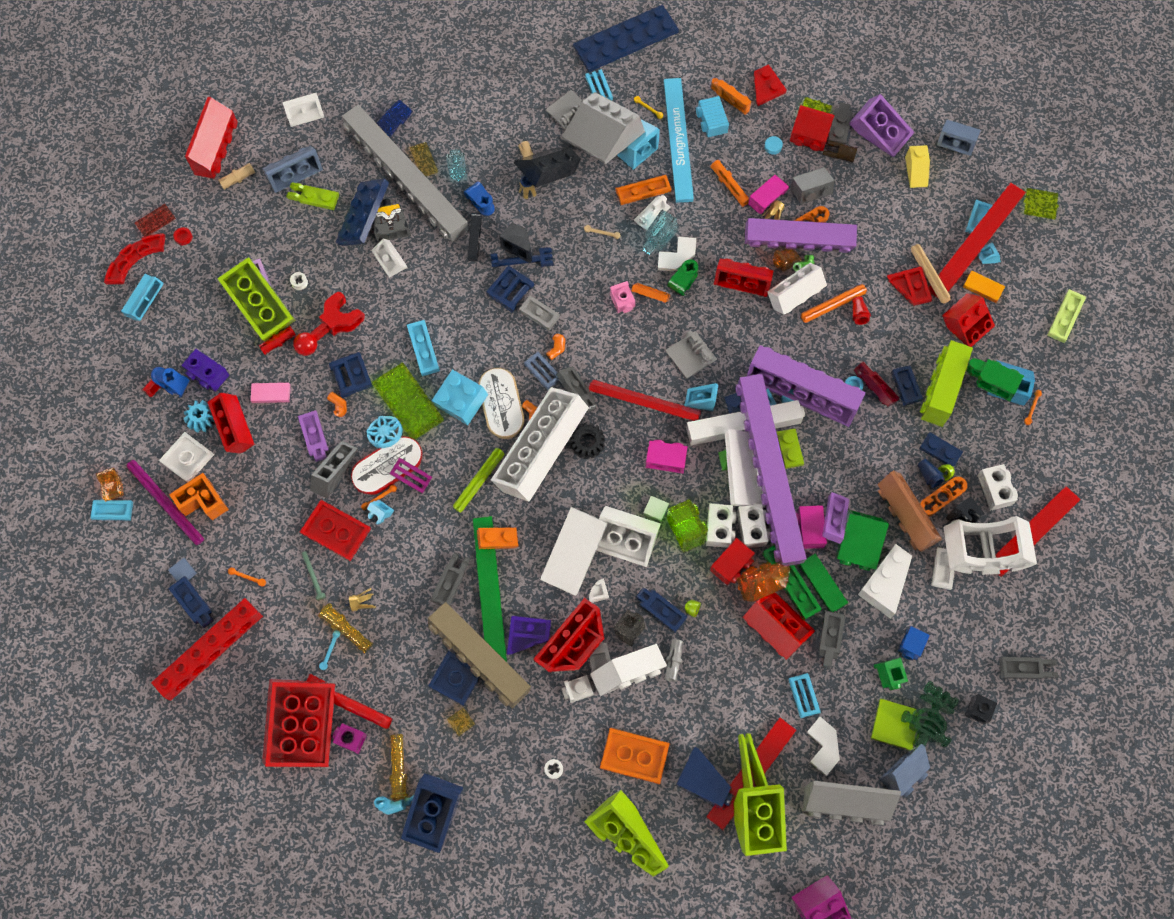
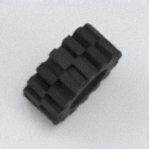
[570,422,605,459]

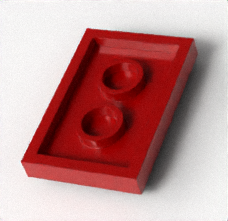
[300,500,371,561]

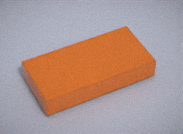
[631,283,670,303]

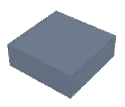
[168,558,197,581]

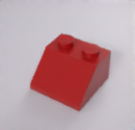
[790,105,834,151]

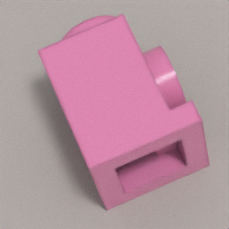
[610,281,635,313]

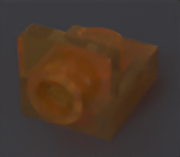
[773,249,802,272]
[95,467,124,502]

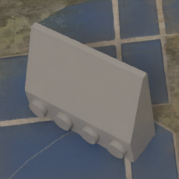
[561,92,645,164]
[803,781,901,825]

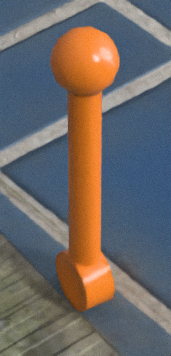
[1024,390,1042,425]
[361,485,397,510]
[228,567,266,587]

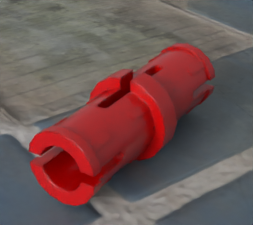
[258,325,296,355]

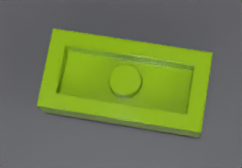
[777,429,804,469]

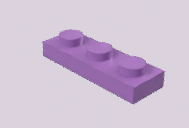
[822,492,849,544]

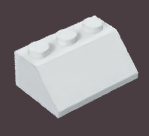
[596,506,661,567]

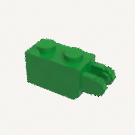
[966,358,1024,402]

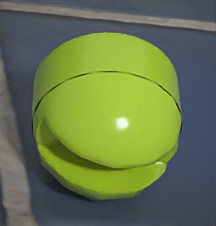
[938,464,955,481]
[685,600,701,617]

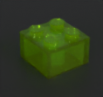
[667,499,708,553]

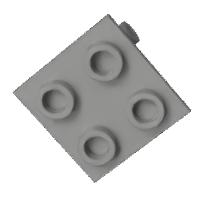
[546,90,584,130]
[665,330,717,379]

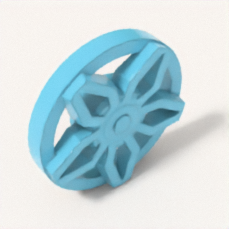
[367,416,403,448]

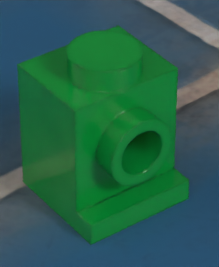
[874,658,908,691]

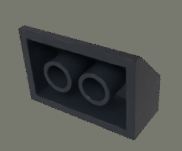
[514,147,581,187]

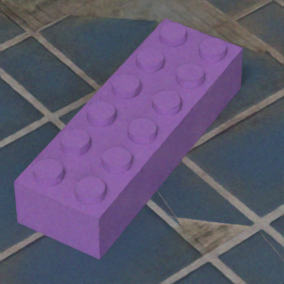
[747,345,866,427]

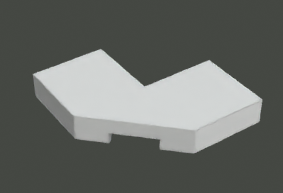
[658,237,696,272]
[807,717,840,776]

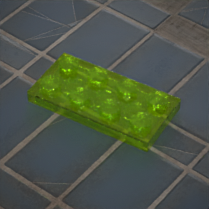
[372,362,444,440]

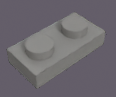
[519,296,560,331]

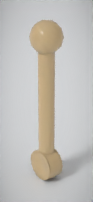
[584,225,621,239]

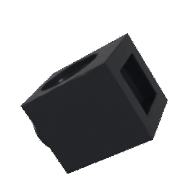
[965,694,997,725]

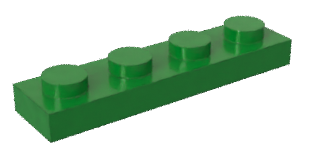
[762,545,822,620]

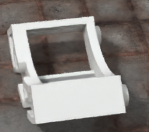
[943,516,1037,575]

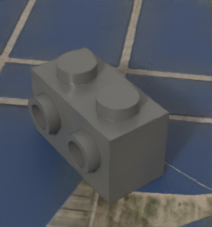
[791,167,835,204]

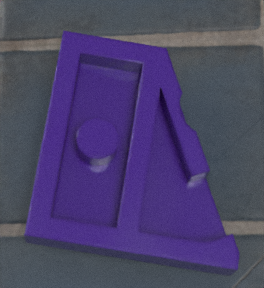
[507,616,552,655]

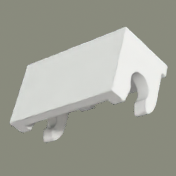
[283,93,324,127]

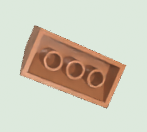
[878,470,943,552]

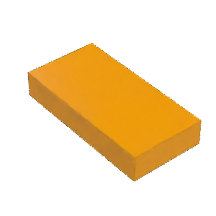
[963,271,1005,303]

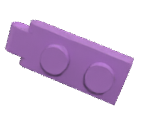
[298,410,329,462]

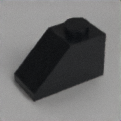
[499,222,532,263]

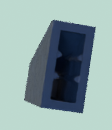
[677,747,734,810]

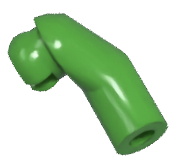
[793,255,815,272]

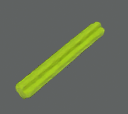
[453,448,504,513]

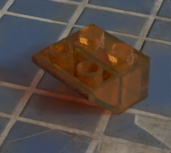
[736,562,790,602]

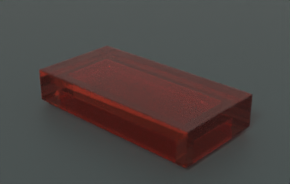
[135,204,176,237]

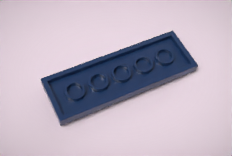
[573,4,679,72]

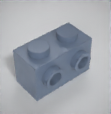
[937,120,981,156]

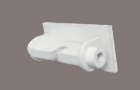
[634,195,671,231]

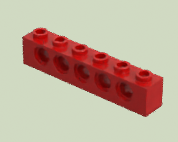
[151,598,263,701]

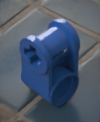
[463,181,495,216]
[151,367,190,398]

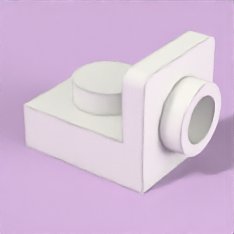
[562,675,594,703]

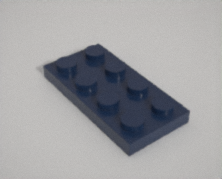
[336,178,389,246]

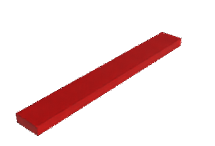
[929,183,1026,299]

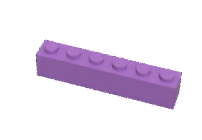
[745,218,857,253]

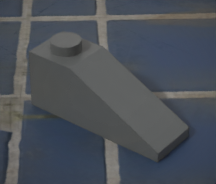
[310,441,358,498]

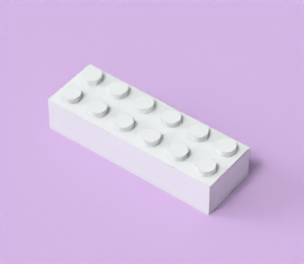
[491,387,589,502]

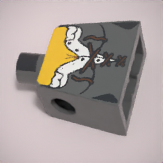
[374,199,411,242]

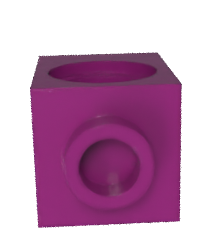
[333,723,367,754]

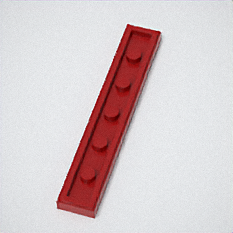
[589,380,701,421]
[995,486,1081,577]
[706,718,796,830]

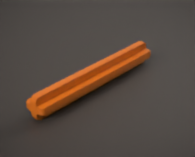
[801,284,867,323]

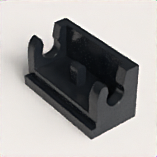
[946,496,985,523]

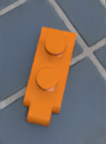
[711,78,751,115]

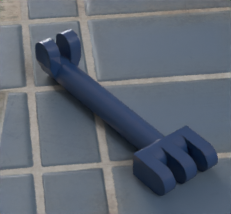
[490,247,554,267]

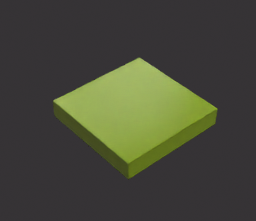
[871,699,921,750]

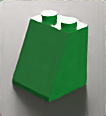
[836,509,889,571]

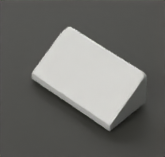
[371,239,407,278]

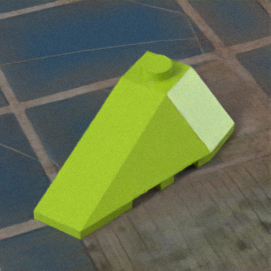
[584,790,669,877]

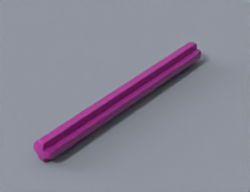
[126,460,204,545]

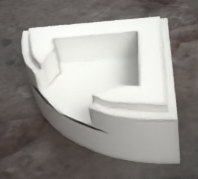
[589,579,609,603]

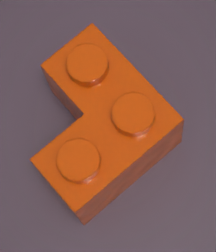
[169,473,229,520]

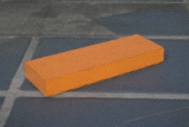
[615,175,672,205]

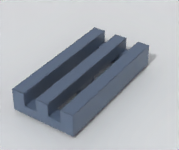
[524,352,559,390]

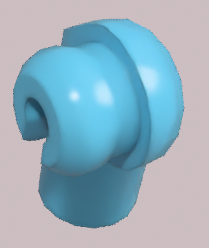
[374,796,406,815]

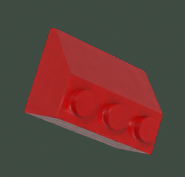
[714,258,774,297]
[743,589,815,660]

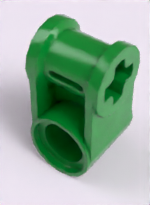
[667,259,698,296]

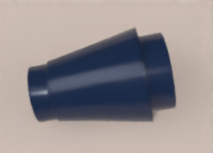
[917,459,945,488]

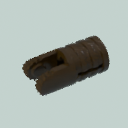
[823,140,858,163]

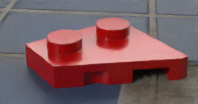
[753,64,787,106]
[887,266,932,306]

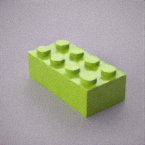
[217,257,296,341]
[919,340,973,427]

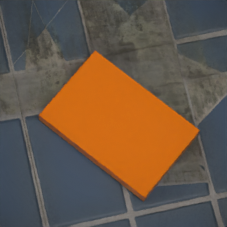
[600,728,670,784]

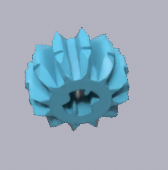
[183,400,215,433]

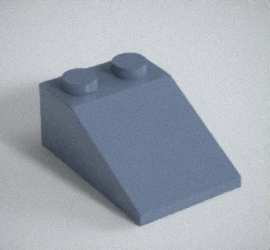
[879,744,930,797]

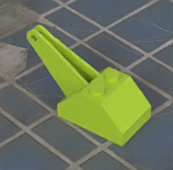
[734,733,787,856]

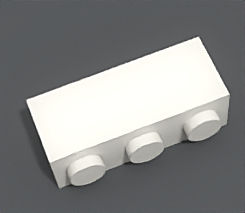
[767,263,827,314]

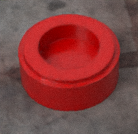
[173,227,193,245]

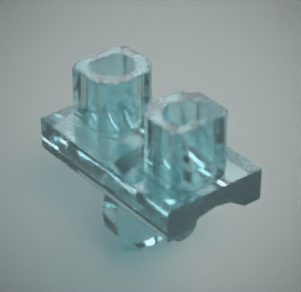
[446,149,468,183]

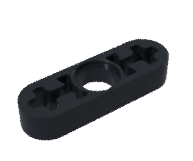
[468,213,482,262]

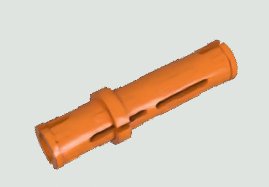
[710,160,749,207]

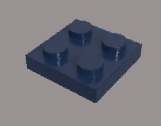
[428,651,480,707]

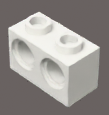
[978,464,1018,511]
[706,504,736,548]
[737,504,770,548]

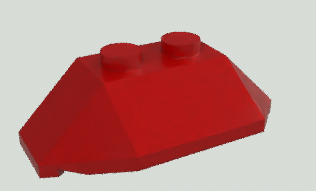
[533,598,604,672]

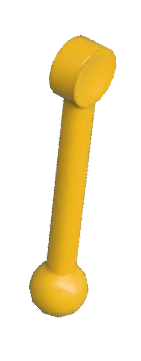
[634,96,663,119]

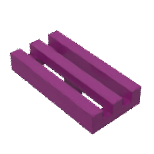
[389,457,432,494]

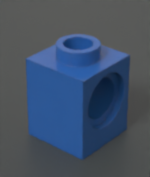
[898,626,930,660]

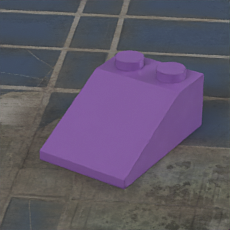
[849,94,915,157]

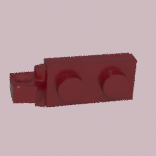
[853,362,900,407]

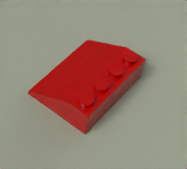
[262,679,335,767]

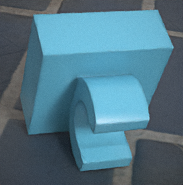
[367,500,394,525]

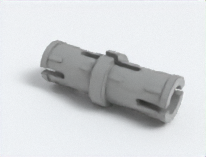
[664,639,684,682]

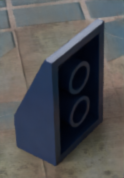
[401,773,463,853]

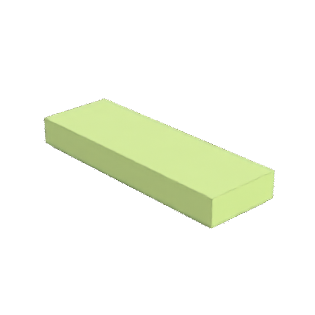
[1047,289,1086,343]

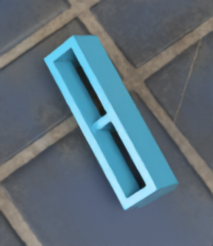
[121,274,164,321]

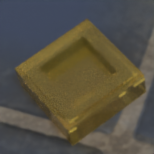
[447,707,476,736]

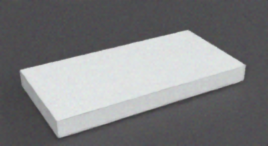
[725,429,765,508]
[540,507,608,596]

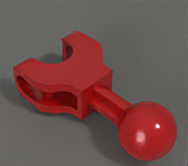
[293,292,365,356]

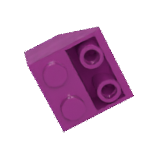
[792,875,851,919]

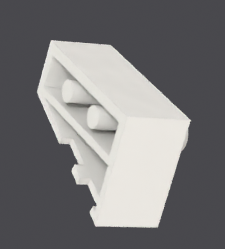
[858,544,912,619]
[590,644,667,696]

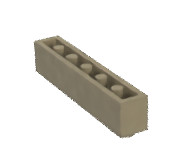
[428,602,531,709]

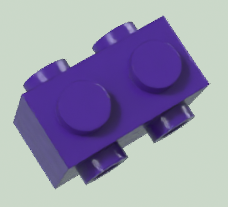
[181,349,229,392]

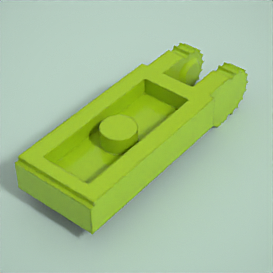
[286,183,339,210]

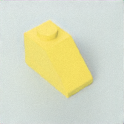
[905,145,930,188]

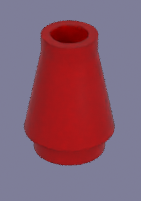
[852,296,871,325]

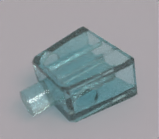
[642,209,678,255]

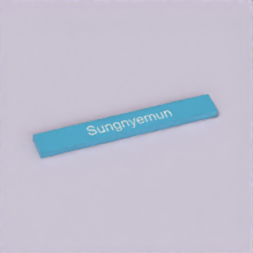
[664,78,694,203]

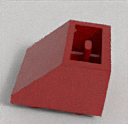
[942,293,995,347]

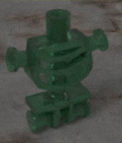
[901,681,959,748]

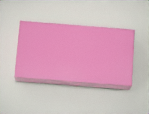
[250,383,290,403]

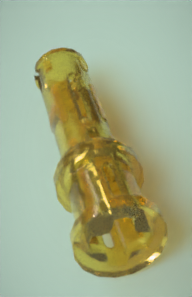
[318,603,373,654]
[389,734,408,800]

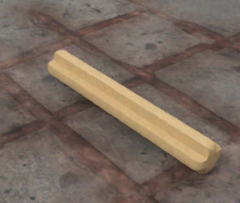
[911,244,950,304]

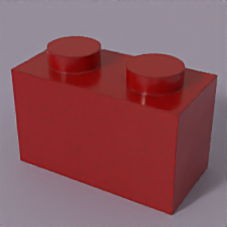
[710,538,755,586]

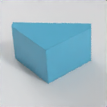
[685,383,718,411]

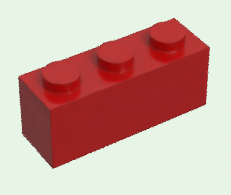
[208,393,255,453]

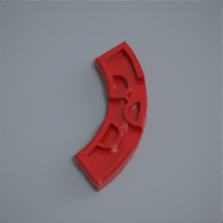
[104,234,165,284]

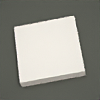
[159,432,214,483]

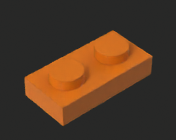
[477,528,518,549]

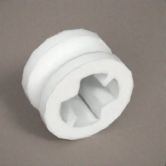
[290,272,308,290]
[544,759,563,779]

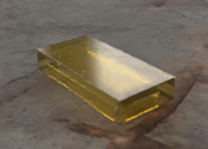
[410,142,438,177]

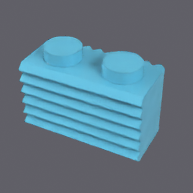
[696,96,729,137]

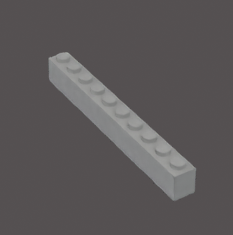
[342,104,469,242]

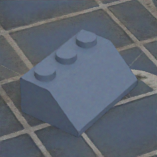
[262,145,323,193]

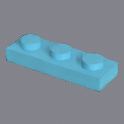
[407,320,440,376]

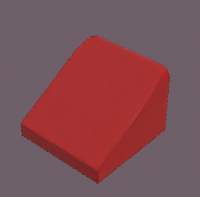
[141,379,161,397]

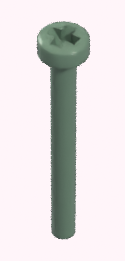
[302,551,326,601]

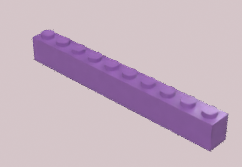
[736,374,806,567]

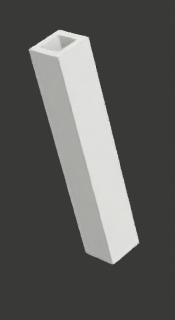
[686,400,805,446]

